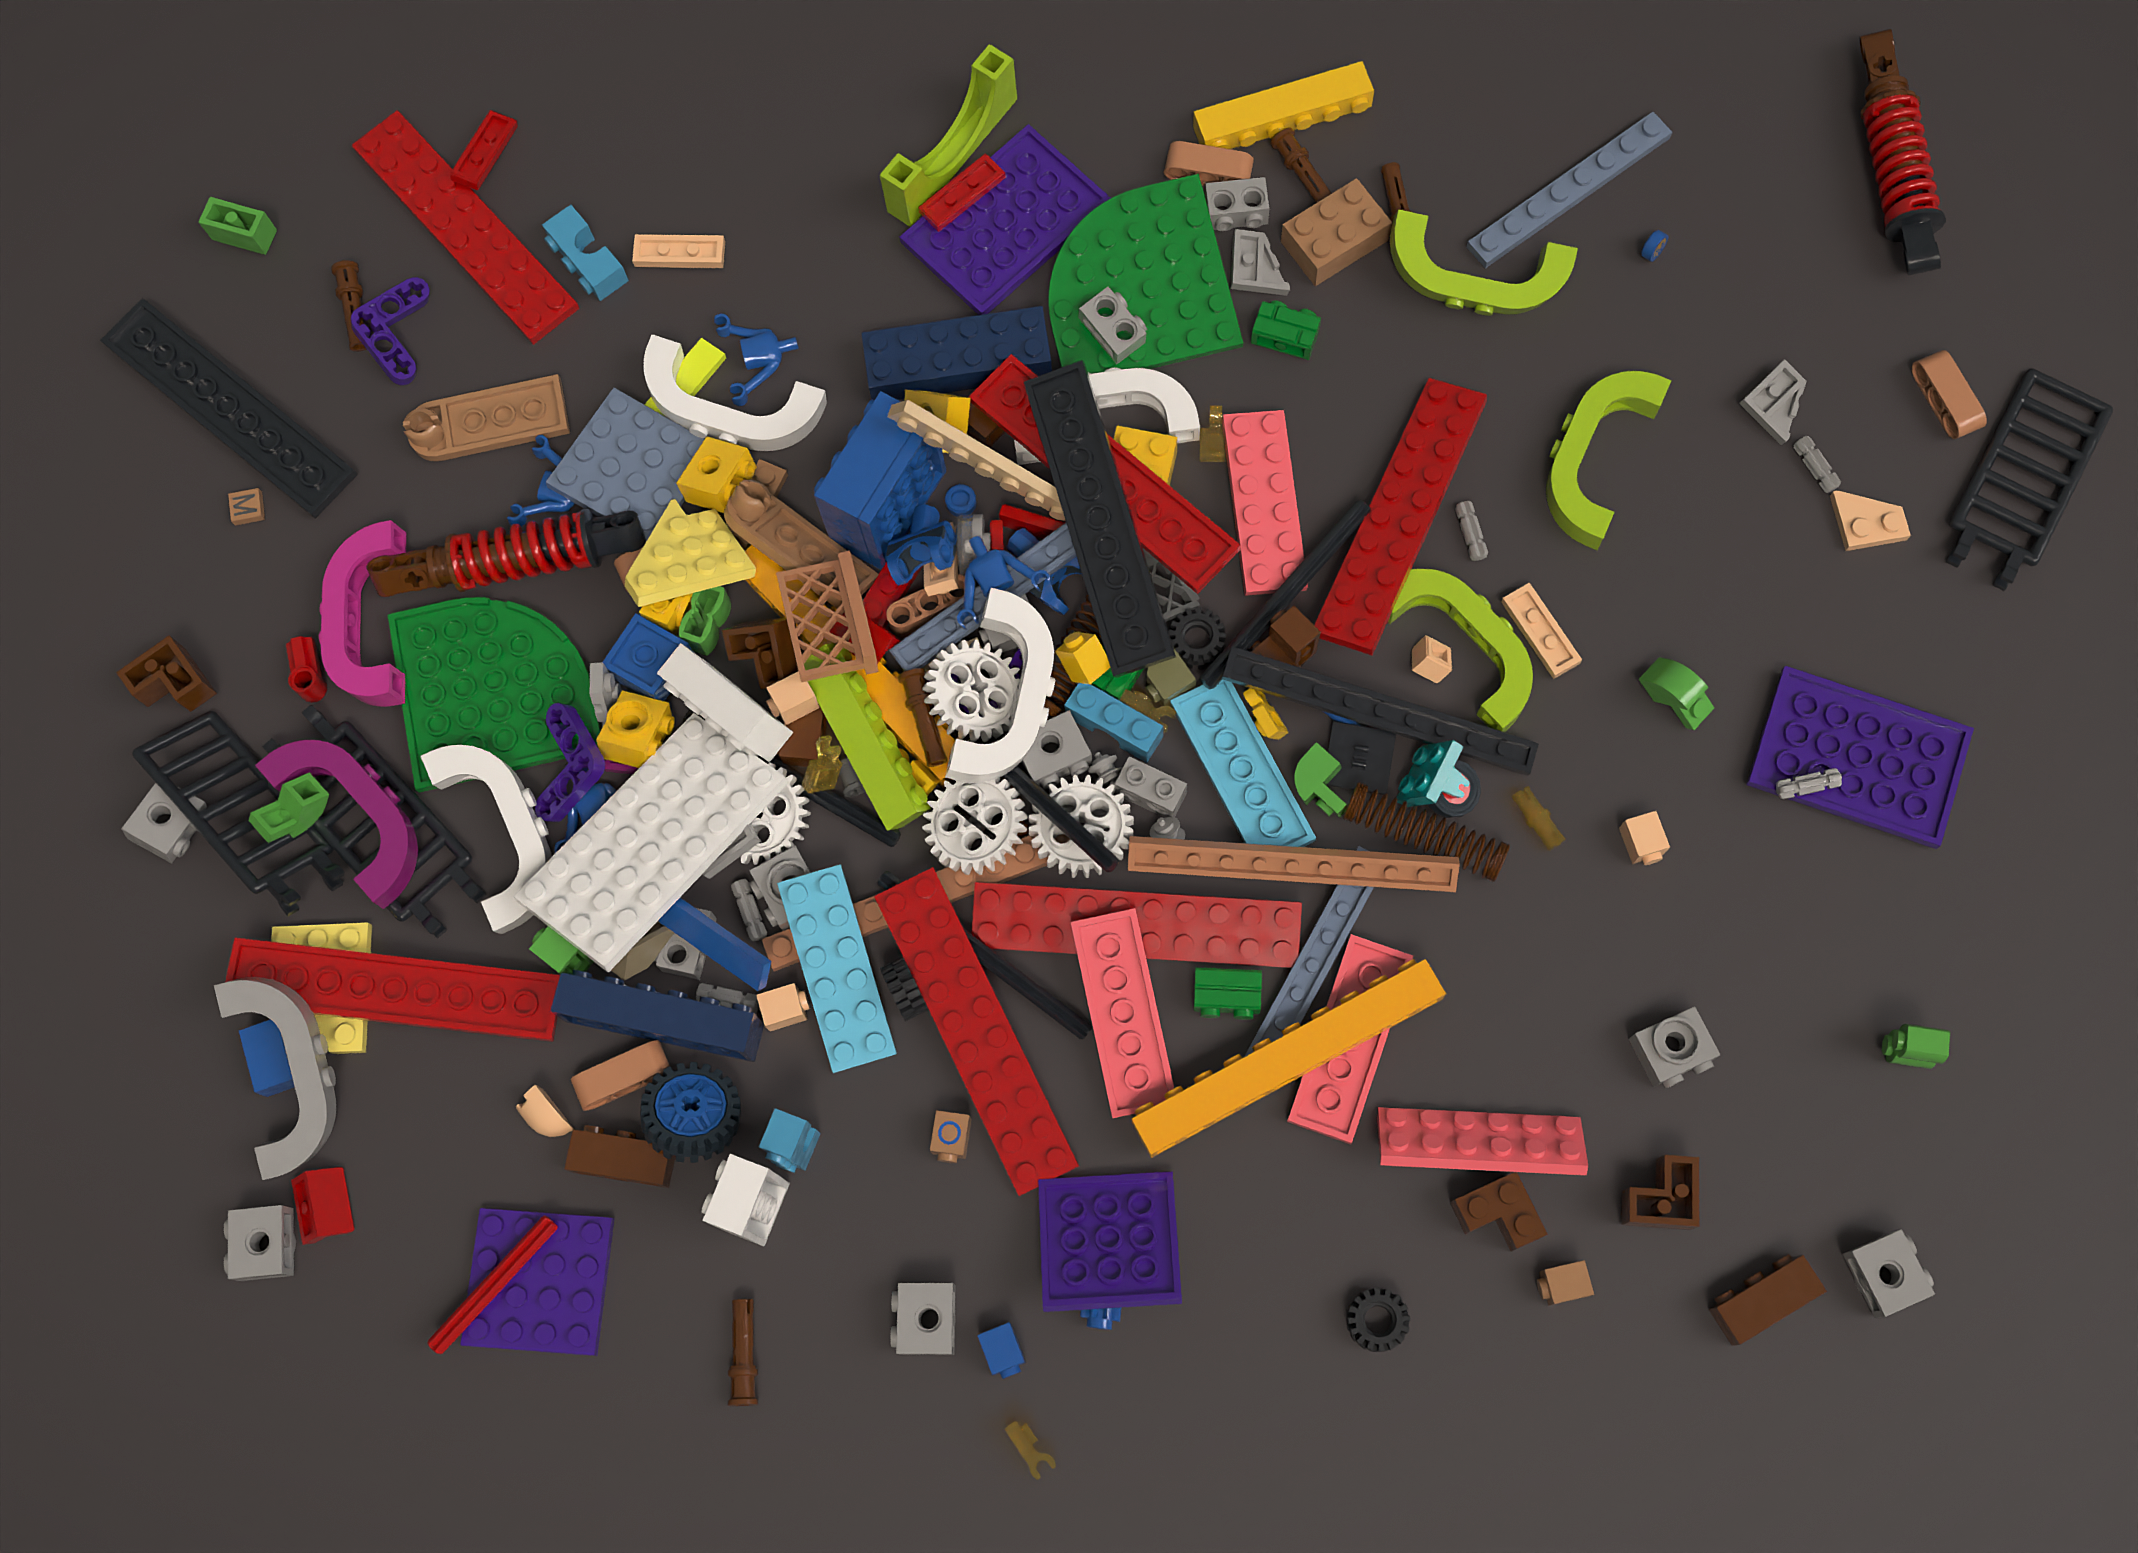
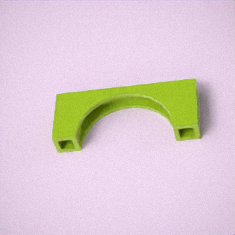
[880,44,1017,227]

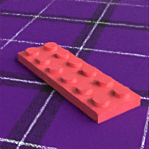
[1221,410,1308,596]
[1071,908,1174,1118]
[1287,934,1414,1145]
[1377,1107,1588,1175]

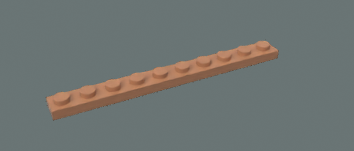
[762,834,1070,972]
[1128,836,1460,892]

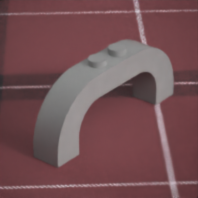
[214,977,336,1180]

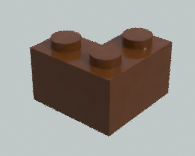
[1248,606,1321,668]
[722,617,802,689]
[116,635,217,712]
[1622,1155,1700,1230]
[1450,1172,1548,1252]

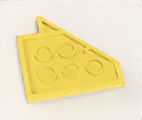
[625,499,756,607]
[271,923,372,1054]

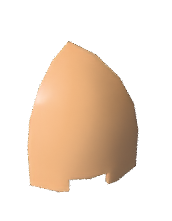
[516,1085,574,1137]

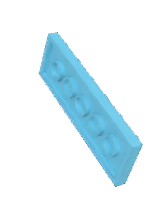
[1170,679,1316,847]
[777,864,897,1073]

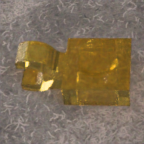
[1200,406,1227,462]
[1119,689,1176,733]
[802,735,843,793]
[1005,1421,1057,1480]

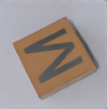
[228,488,265,526]

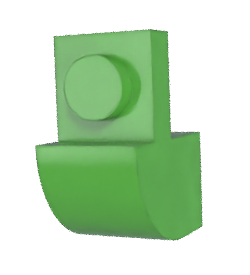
[1639,657,1715,730]
[1295,742,1347,818]
[248,772,329,843]

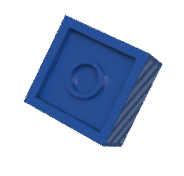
[602,613,693,701]

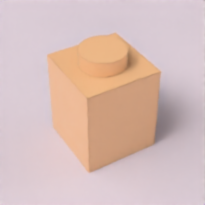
[766,671,819,726]
[1619,811,1670,865]
[756,983,810,1031]

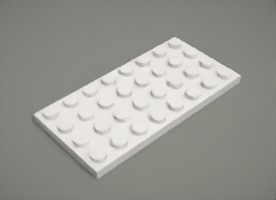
[514,713,788,973]

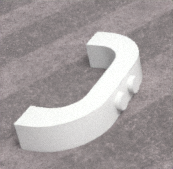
[644,335,827,451]
[1014,368,1200,465]
[945,588,1055,783]
[421,745,552,934]

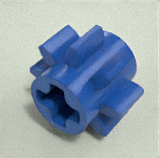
[1080,1307,1122,1330]

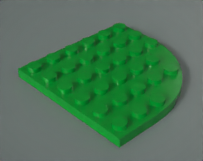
[1049,174,1243,374]
[387,597,601,793]

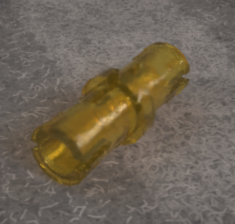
[1512,786,1566,851]

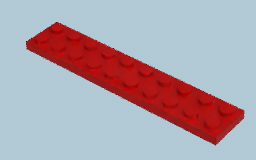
[352,110,580,345]
[969,354,1241,594]
[1314,378,1487,655]
[874,867,1079,1196]
[972,881,1302,968]
[225,938,560,1042]

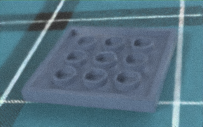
[546,388,705,541]

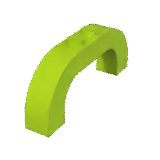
[1390,210,1578,316]
[1546,371,1672,550]
[1388,569,1533,732]

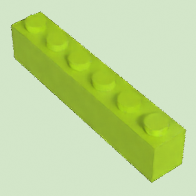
[804,643,931,831]

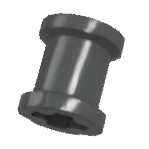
[833,758,866,798]

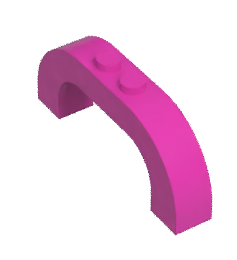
[319,520,406,707]

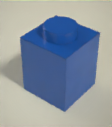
[977,1322,1026,1379]

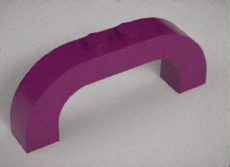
[255,740,418,909]

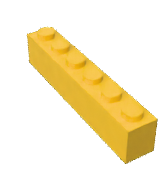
[1193,61,1374,149]

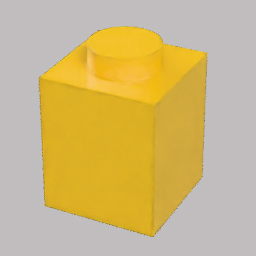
[1055,632,1110,685]

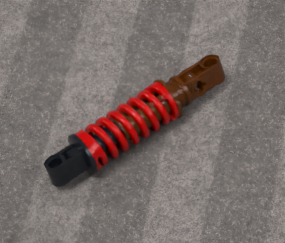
[1859,29,1946,276]
[366,509,646,597]

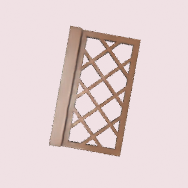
[776,551,879,682]

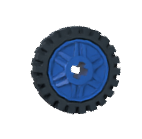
[640,1062,741,1163]

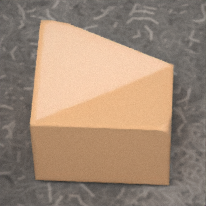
[1412,635,1452,683]

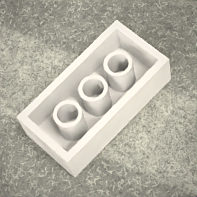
[657,643,793,762]
[702,1154,790,1246]

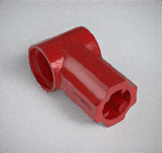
[286,636,327,703]

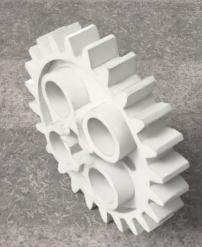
[922,640,1020,743]
[741,762,811,866]
[1028,775,1134,878]
[922,777,1028,875]

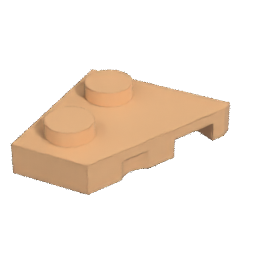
[1830,491,1911,551]

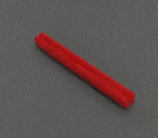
[427,1216,558,1354]

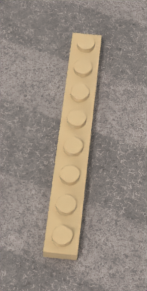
[887,400,1066,521]

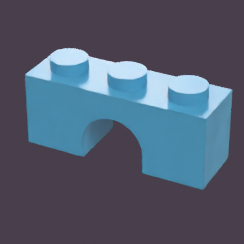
[542,205,629,301]
[1064,683,1163,763]
[759,1108,821,1173]

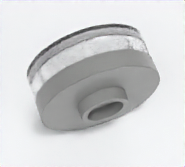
[955,514,991,576]

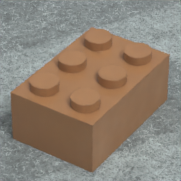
[1281,178,1392,286]

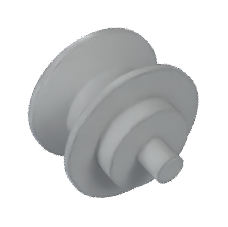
[1088,752,1123,786]
[1150,817,1186,840]

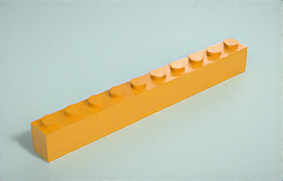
[745,545,958,789]
[1131,959,1446,1158]

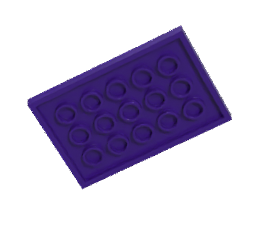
[900,124,1111,315]
[1746,666,1974,849]

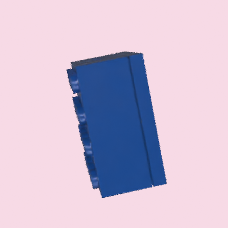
[814,391,946,570]

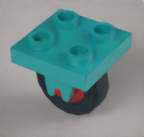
[1397,740,1481,818]

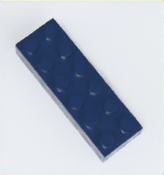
[862,306,1052,400]
[550,970,764,1062]

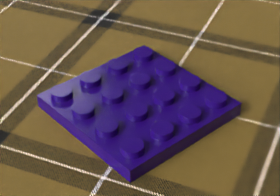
[1038,1171,1182,1312]
[460,1208,615,1356]

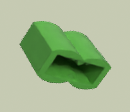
[679,586,731,656]
[1882,1024,1950,1069]

